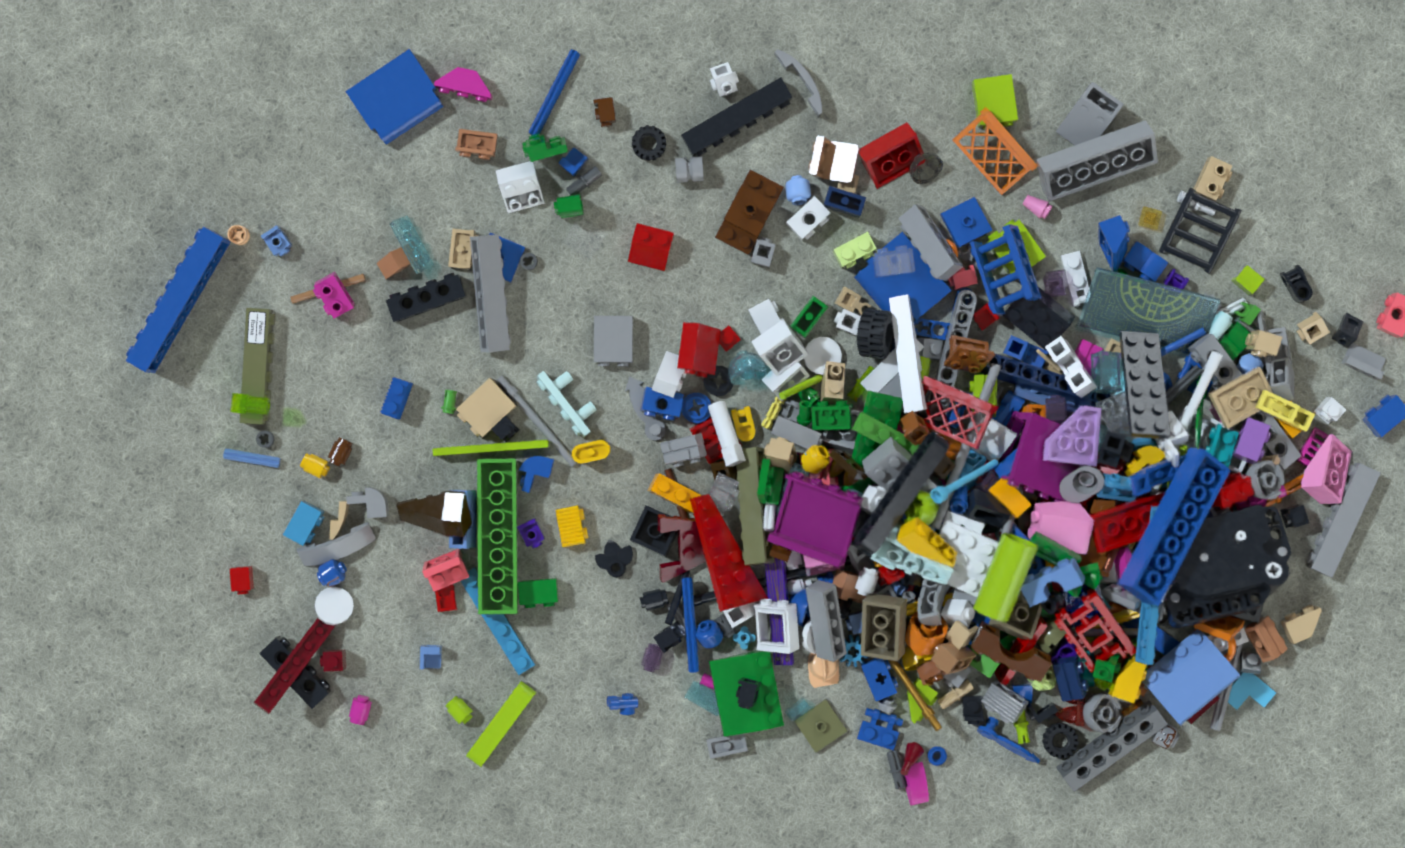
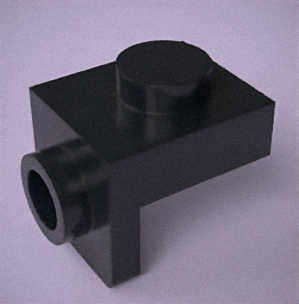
[1026,702,1058,723]

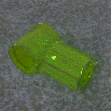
[230,393,271,415]

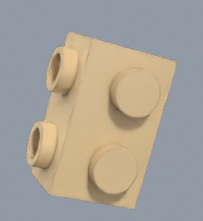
[448,229,479,270]

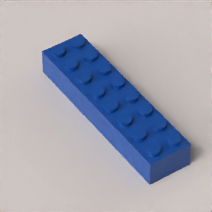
[125,227,231,373]
[1117,448,1230,606]

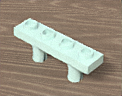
[536,371,597,438]

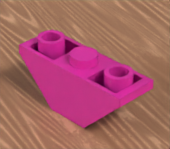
[434,67,493,102]

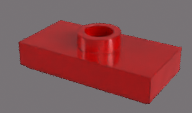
[435,584,457,612]

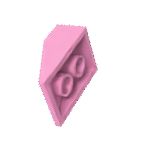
[1301,434,1352,504]

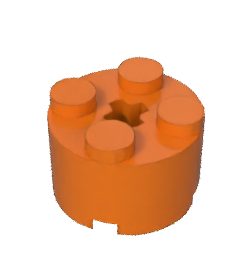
[905,611,948,656]

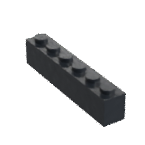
[681,77,793,157]

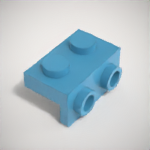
[1096,473,1136,502]

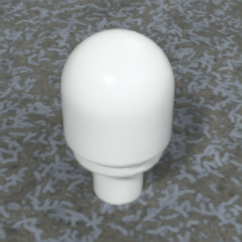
[787,578,812,595]

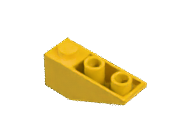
[897,517,957,567]
[1108,655,1147,703]

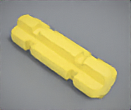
[761,396,786,430]

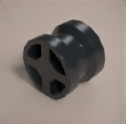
[1041,590,1066,614]

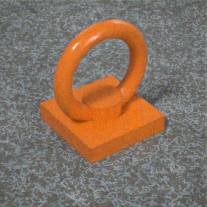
[1193,608,1245,662]

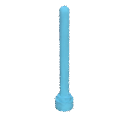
[931,459,999,504]

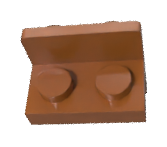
[944,335,994,373]

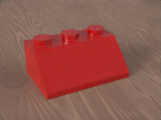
[858,122,927,189]

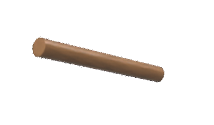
[290,274,366,304]

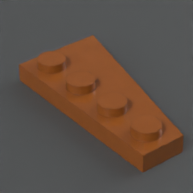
[1077,499,1115,577]

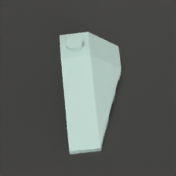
[871,523,954,585]

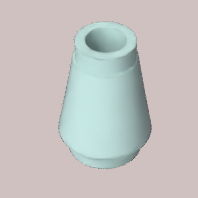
[1209,311,1233,340]

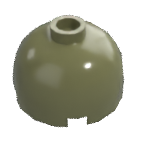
[1036,616,1072,654]

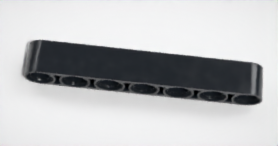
[855,431,950,554]

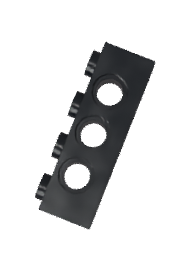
[386,273,467,323]
[259,636,331,709]

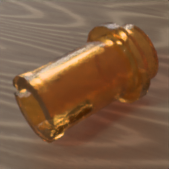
[1121,698,1144,717]

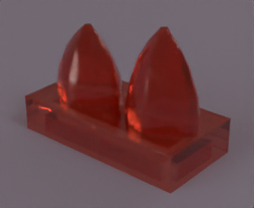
[1056,697,1085,726]

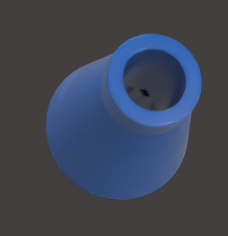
[949,485,968,514]

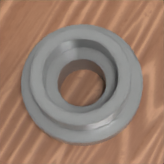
[878,697,897,713]

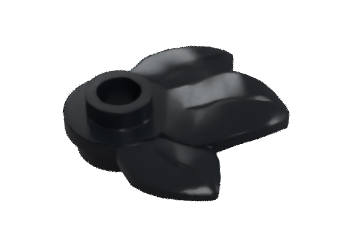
[595,540,633,578]

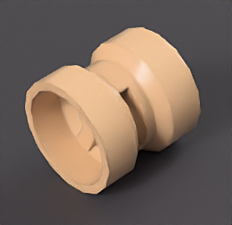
[227,225,250,245]

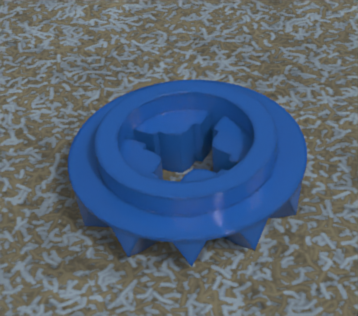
[681,393,711,423]

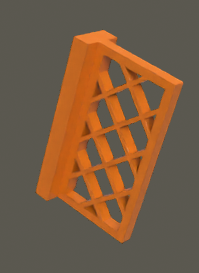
[952,107,1038,195]

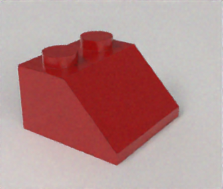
[628,223,674,271]

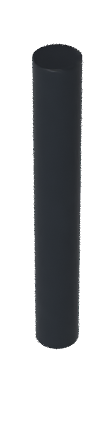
[665,570,691,625]

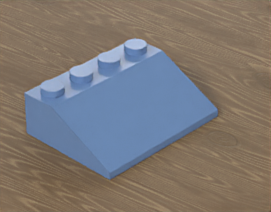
[1142,629,1240,726]

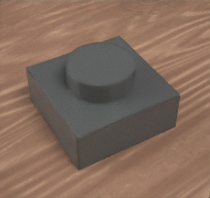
[1240,652,1261,674]

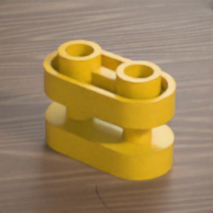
[572,440,611,464]

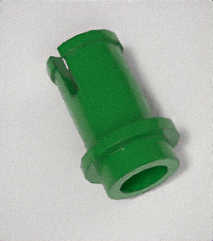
[797,400,812,426]

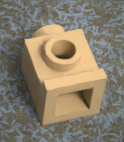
[1296,312,1330,344]

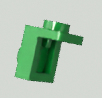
[1093,654,1121,682]

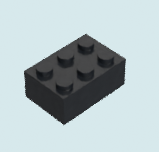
[1003,287,1075,351]

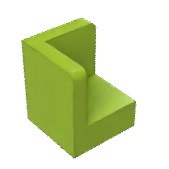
[1231,265,1265,295]

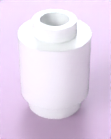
[855,566,879,596]

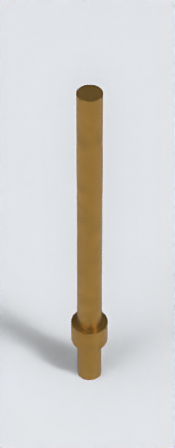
[888,660,943,732]

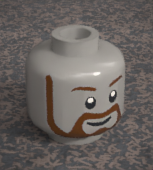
[1151,723,1180,750]

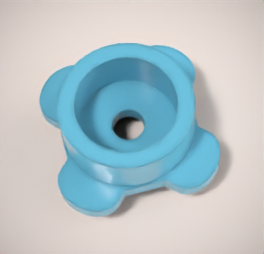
[733,626,756,649]

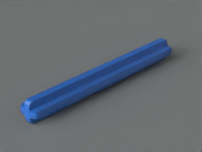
[529,49,580,135]
[682,577,699,673]

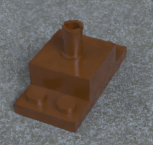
[715,170,784,255]

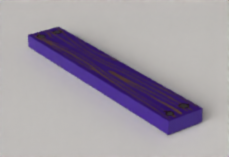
[765,558,794,665]

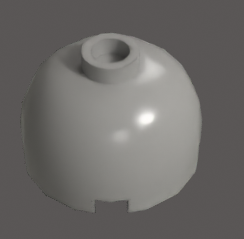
[1246,460,1284,500]
[1083,694,1121,733]

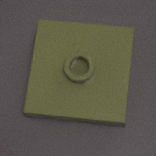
[794,699,847,752]

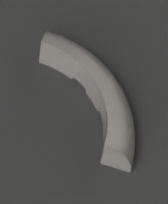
[918,534,982,626]

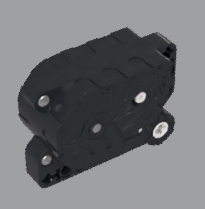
[1163,505,1291,629]

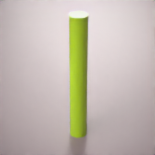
[779,374,823,400]

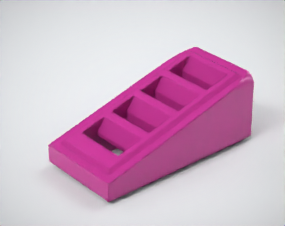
[1296,427,1329,467]

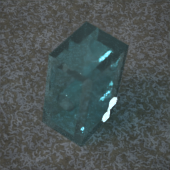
[1091,351,1123,394]

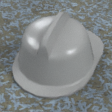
[1060,466,1104,503]

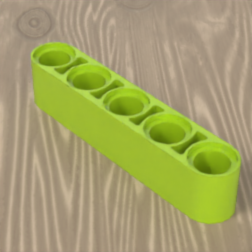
[466,681,536,767]

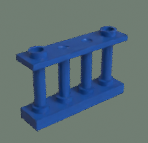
[970,224,1042,315]

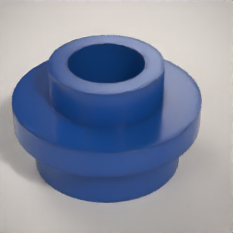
[928,746,947,766]

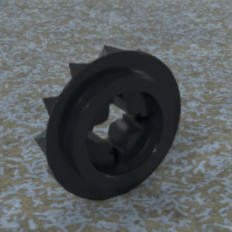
[703,366,734,396]

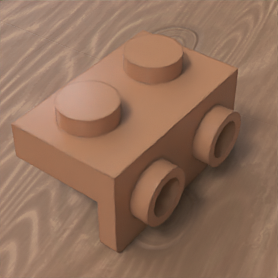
[455,129,498,160]

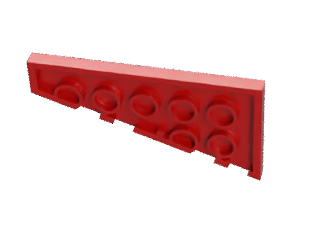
[690,494,768,612]

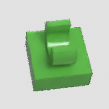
[1234,302,1261,325]

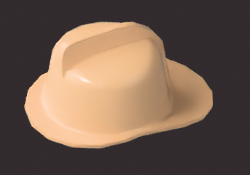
[808,653,839,688]

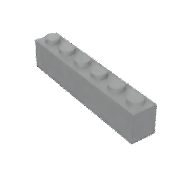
[470,235,511,353]
[1306,463,1381,578]

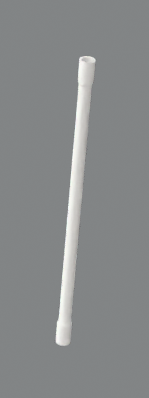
[1121,351,1223,552]

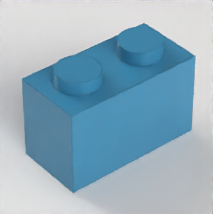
[283,501,325,546]

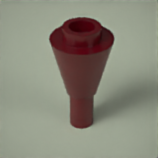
[900,742,924,776]

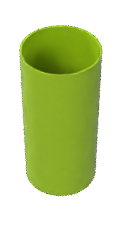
[973,533,1038,622]

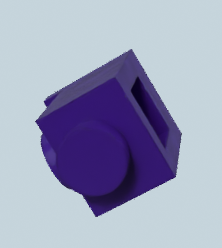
[517,518,545,549]

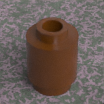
[328,437,353,467]

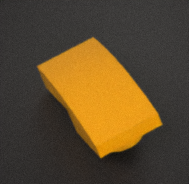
[988,479,1031,518]

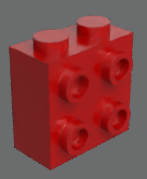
[1211,472,1254,509]

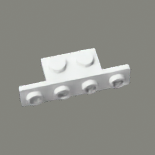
[1155,411,1189,468]

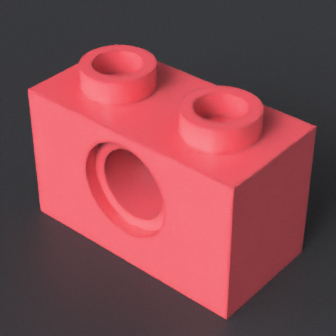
[1376,293,1405,338]

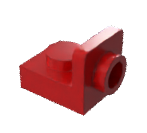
[877,566,905,586]

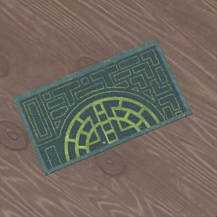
[1076,267,1221,358]

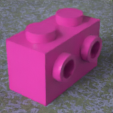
[313,271,355,319]

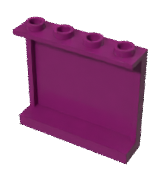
[1001,412,1083,502]
[767,471,864,567]

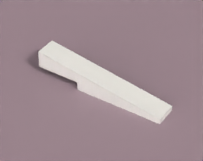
[889,295,927,413]

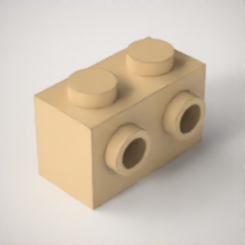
[1194,156,1232,201]
[1245,330,1282,358]
[764,437,798,474]

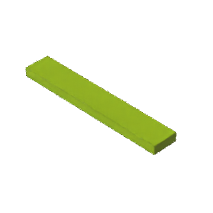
[432,440,549,456]

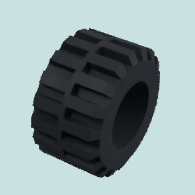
[857,309,894,359]

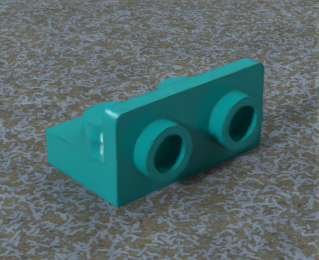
[1205,424,1239,468]

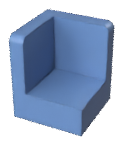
[420,645,442,670]

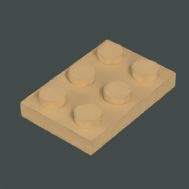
[1208,367,1273,429]

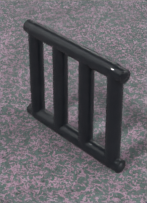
[1159,188,1242,274]

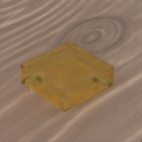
[1138,206,1162,230]

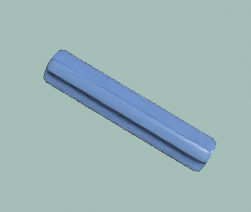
[223,449,281,468]

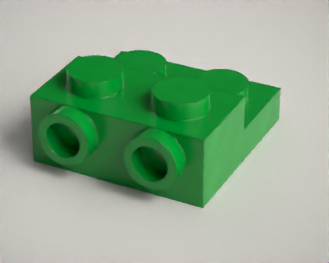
[522,134,568,162]

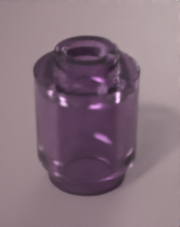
[641,643,664,673]

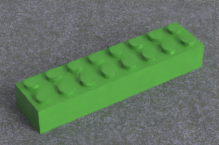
[477,459,518,614]

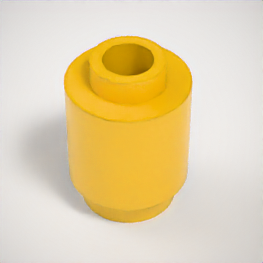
[300,453,330,479]

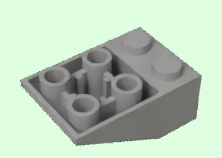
[1056,82,1124,146]

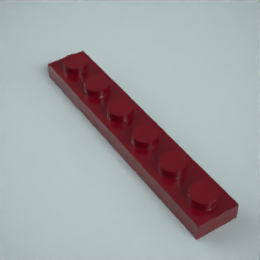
[253,618,336,715]

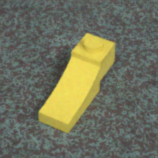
[1255,390,1315,432]

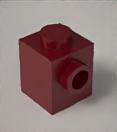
[320,649,346,672]

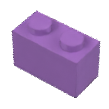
[1232,417,1271,464]

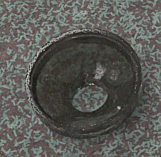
[909,153,943,184]

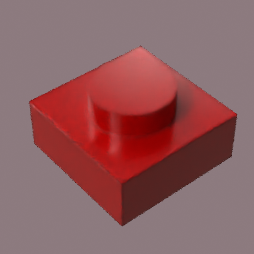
[719,325,741,352]

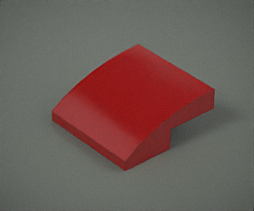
[690,417,742,464]

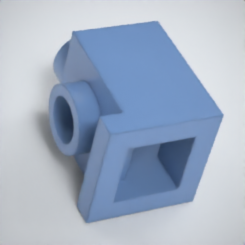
[261,225,292,257]

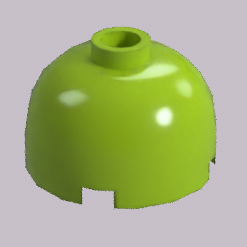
[903,490,938,526]

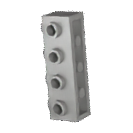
[898,204,963,281]
[806,580,847,662]

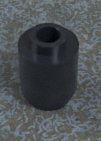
[640,588,669,611]

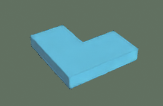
[1228,672,1276,710]

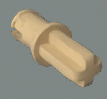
[937,679,974,709]

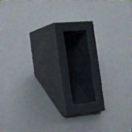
[966,489,1011,528]

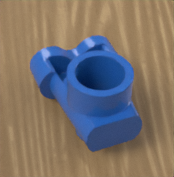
[607,693,638,715]

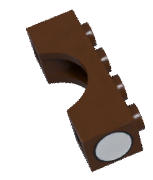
[971,621,1052,682]

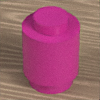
[349,695,372,725]

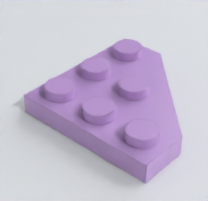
[1043,406,1101,466]

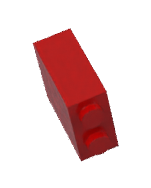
[677,322,721,378]

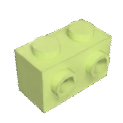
[833,232,877,269]

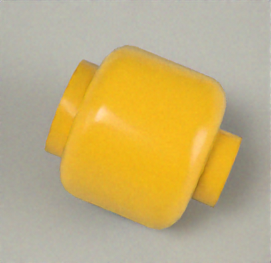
[801,445,830,474]

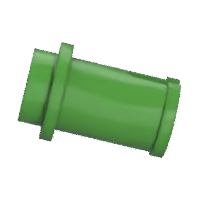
[441,390,457,414]

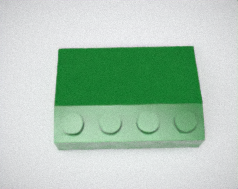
[709,650,784,737]

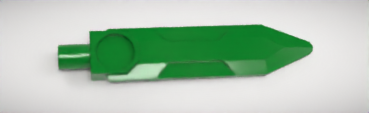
[1195,374,1207,448]

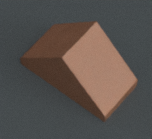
[376,244,419,280]

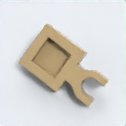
[834,287,871,315]

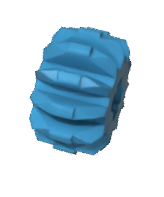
[840,635,868,667]

